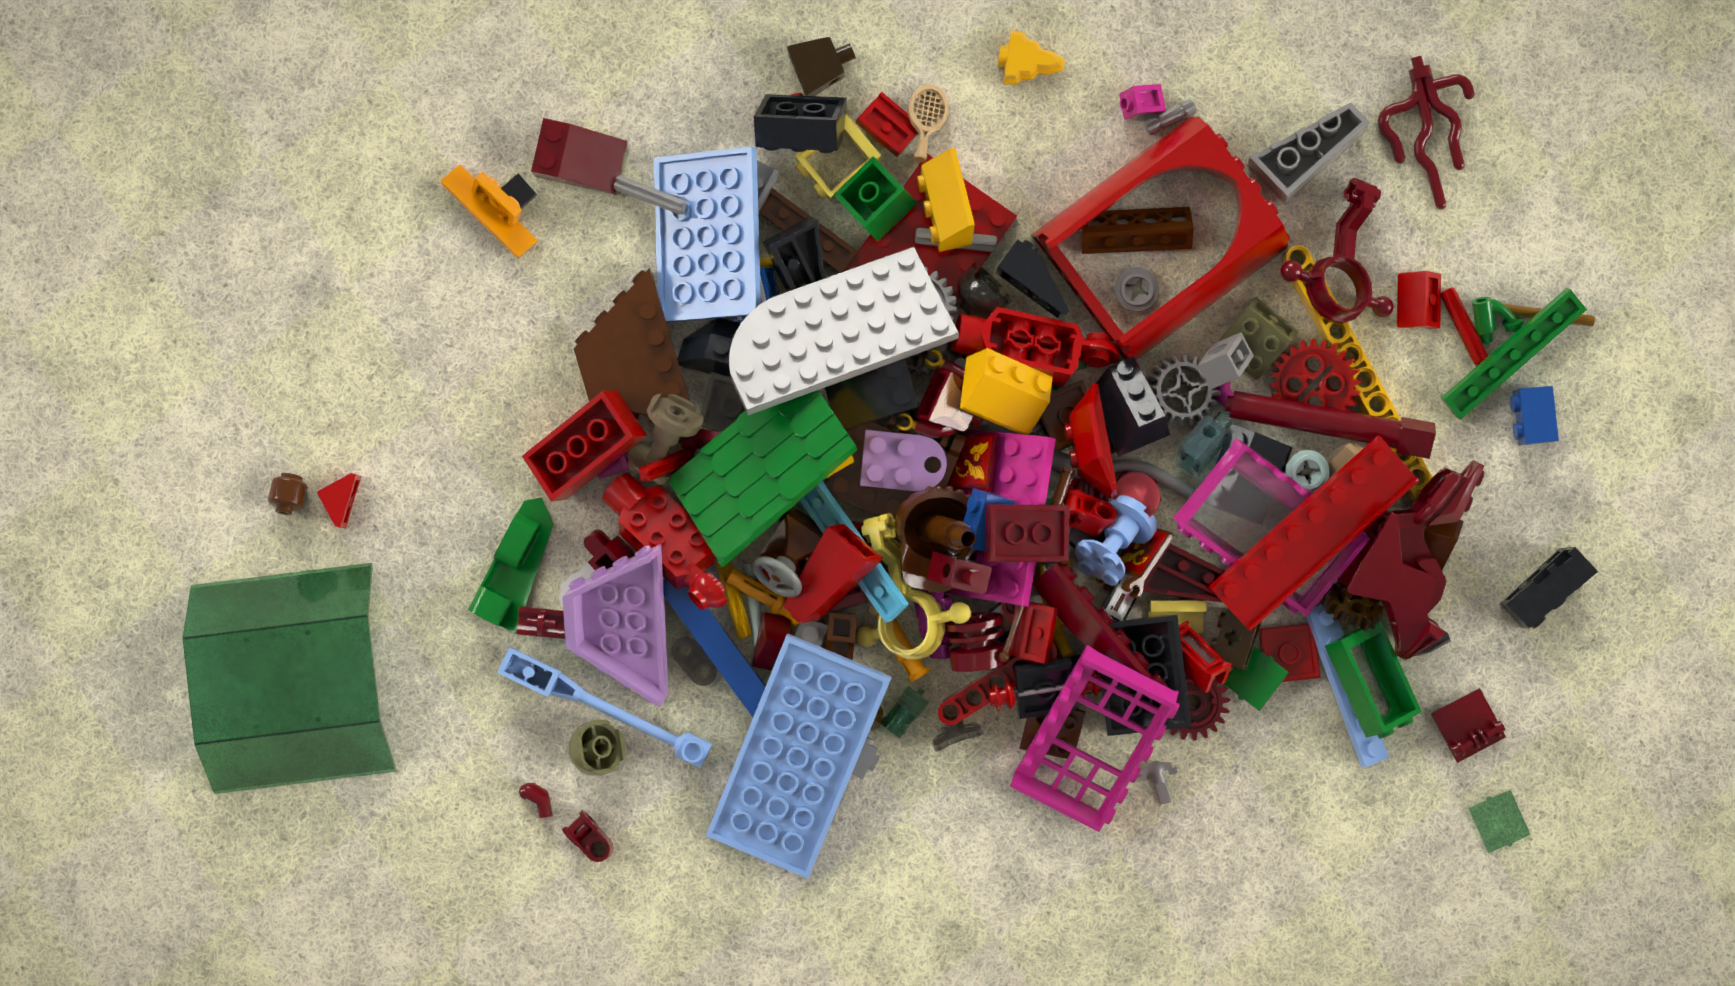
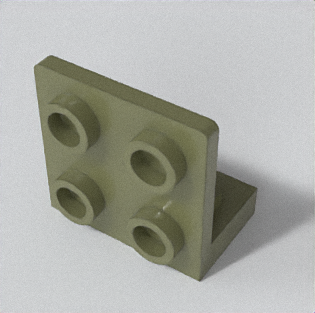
[1219,297,1298,380]

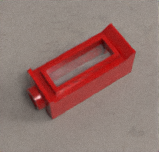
[1179,620,1232,693]

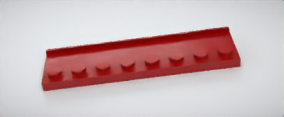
[1209,435,1419,631]

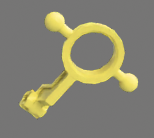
[856,513,971,659]

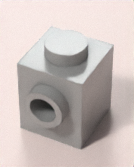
[852,737,880,780]

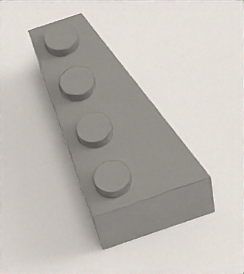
[1247,102,1370,204]

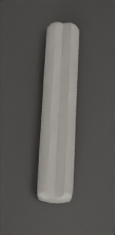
[614,176,688,215]
[915,228,997,252]

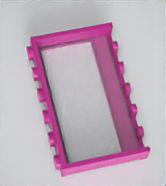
[1173,438,1370,617]

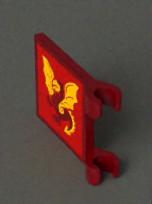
[946,433,999,493]

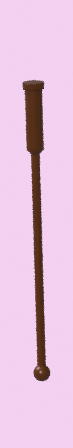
[998,466,1075,662]

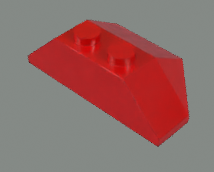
[1064,383,1118,498]

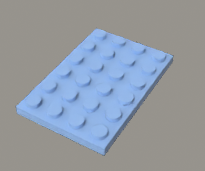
[654,146,761,323]

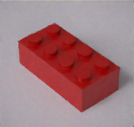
[522,390,647,502]

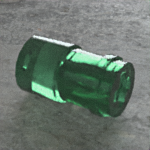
[881,685,930,739]

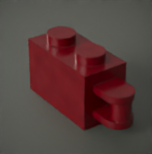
[584,529,635,570]

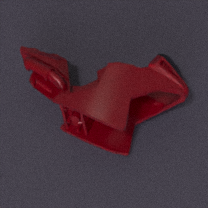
[1337,460,1485,660]

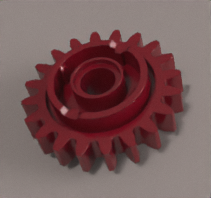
[1169,674,1231,741]

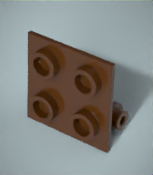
[1019,708,1086,759]

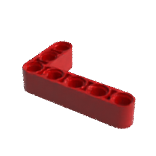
[938,603,1058,725]

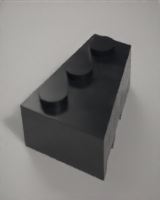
[762,216,826,292]
[1500,547,1598,629]

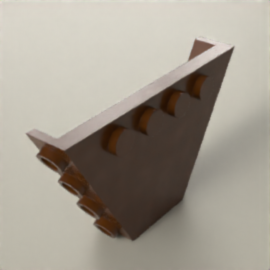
[574,268,690,423]

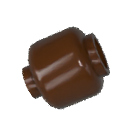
[268,473,308,515]

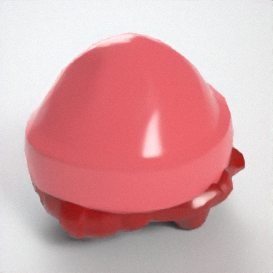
[1113,470,1161,517]

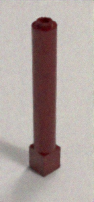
[1225,390,1436,459]

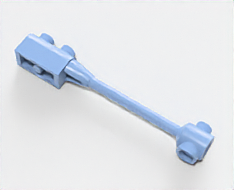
[497,647,712,769]

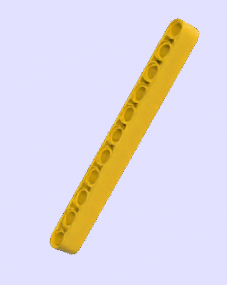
[1282,245,1432,503]

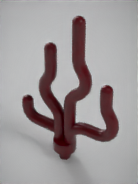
[1378,56,1475,210]

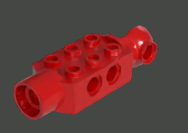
[951,307,1119,387]
[602,472,727,610]

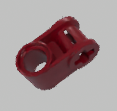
[562,810,614,862]

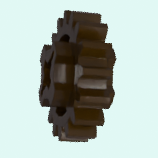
[1322,583,1384,631]

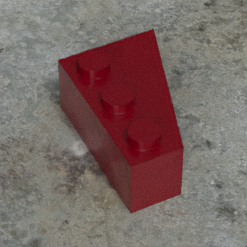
[1143,543,1225,603]

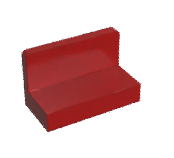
[1397,271,1441,329]

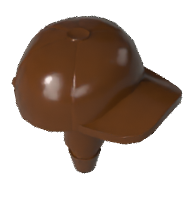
[895,486,976,593]

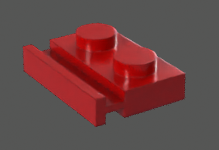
[855,92,918,158]
[1008,602,1058,664]

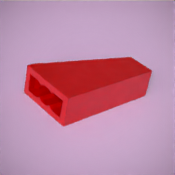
[783,524,882,624]

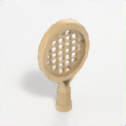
[908,84,949,162]

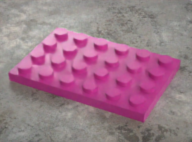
[944,429,1056,607]

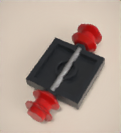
[988,658,1102,719]

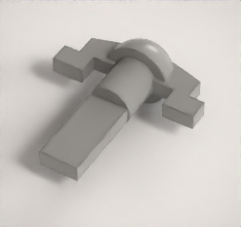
[1138,761,1178,805]

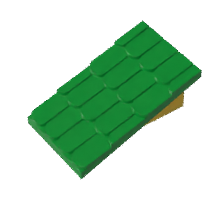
[668,390,857,568]

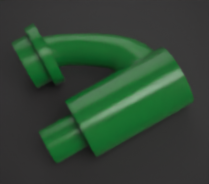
[1472,297,1523,343]

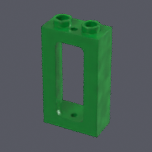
[1325,621,1422,739]

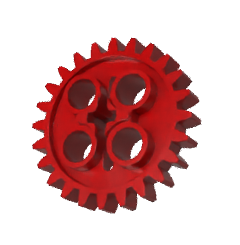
[1269,338,1362,411]

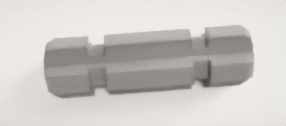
[1144,99,1197,135]

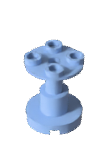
[1075,495,1158,586]

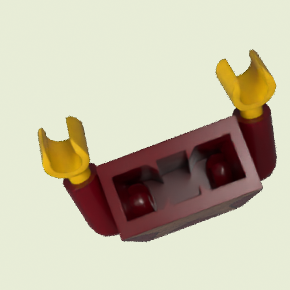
[897,350,984,438]

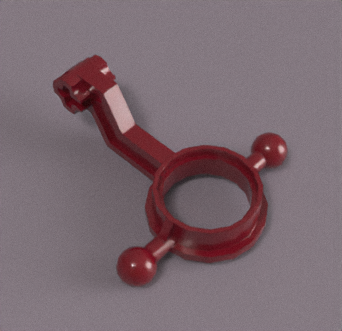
[1280,178,1394,324]

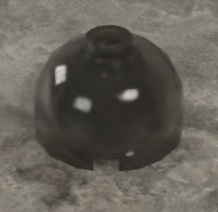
[957,263,1012,318]

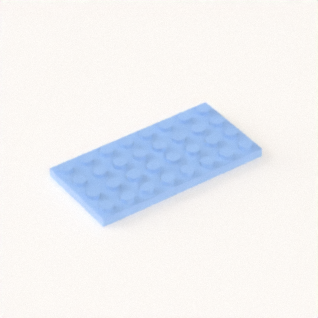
[706,634,892,879]

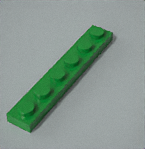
[1441,288,1587,420]

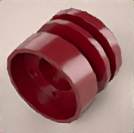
[945,612,1009,672]

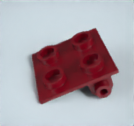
[1431,688,1506,763]

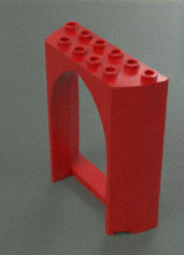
[1031,116,1290,360]

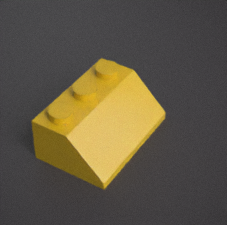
[917,148,975,252]
[960,348,1052,435]

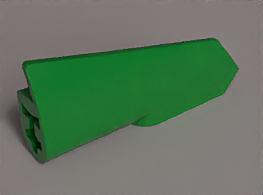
[468,497,554,633]

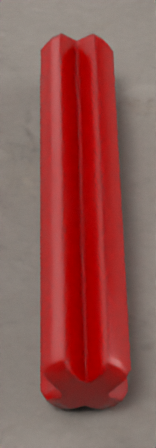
[1441,287,1488,365]
[638,449,695,482]

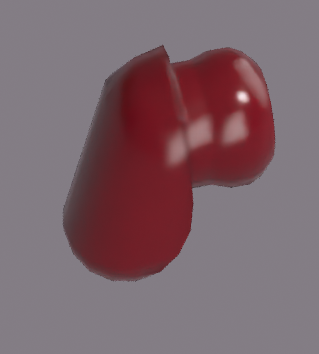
[519,782,553,818]

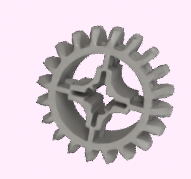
[1147,353,1221,428]

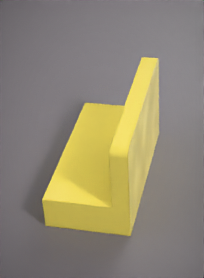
[1148,600,1207,634]

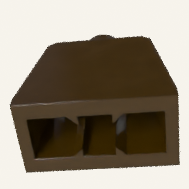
[787,37,856,96]

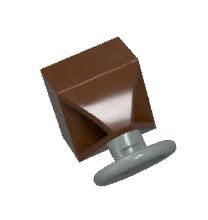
[752,507,823,597]

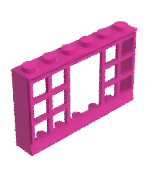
[1010,645,1180,832]

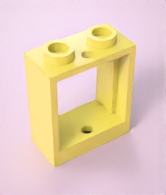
[795,114,881,202]

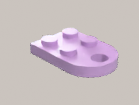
[860,430,947,491]

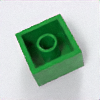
[833,156,917,241]

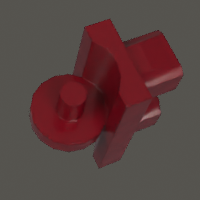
[516,606,565,639]

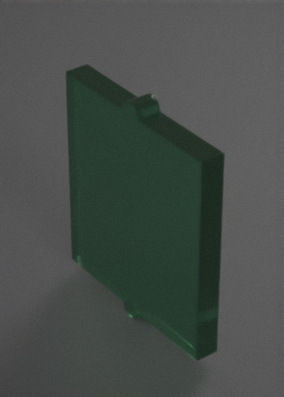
[1468,790,1531,853]

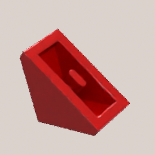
[317,473,361,529]

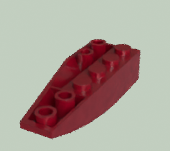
[1032,563,1167,687]

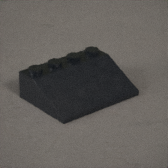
[1099,615,1192,736]

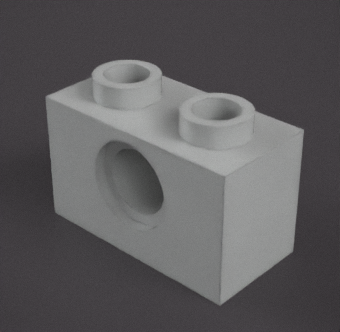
[1198,332,1254,389]

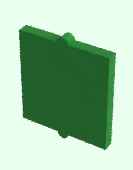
[1224,647,1289,711]

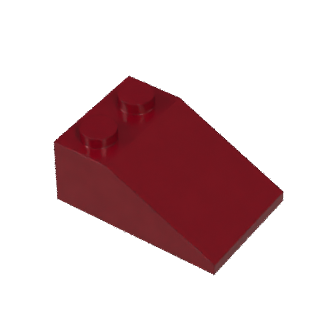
[531,118,627,195]

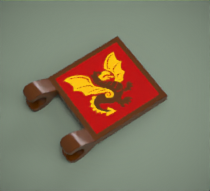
[1095,528,1175,599]

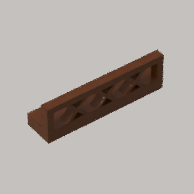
[1081,207,1194,254]

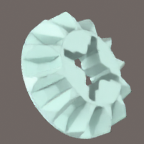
[1285,450,1330,494]

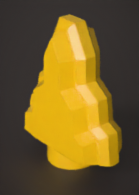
[997,30,1065,85]

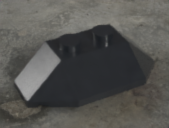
[678,318,741,379]

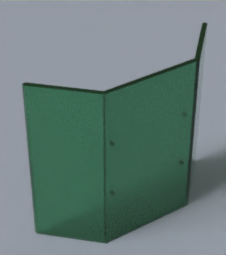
[182,563,396,794]

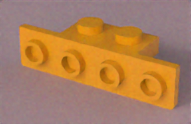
[441,164,538,258]

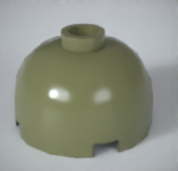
[568,719,626,776]

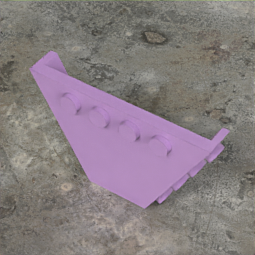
[562,544,669,707]

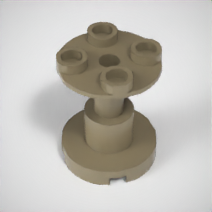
[627,394,704,485]

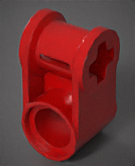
[1063,490,1117,537]

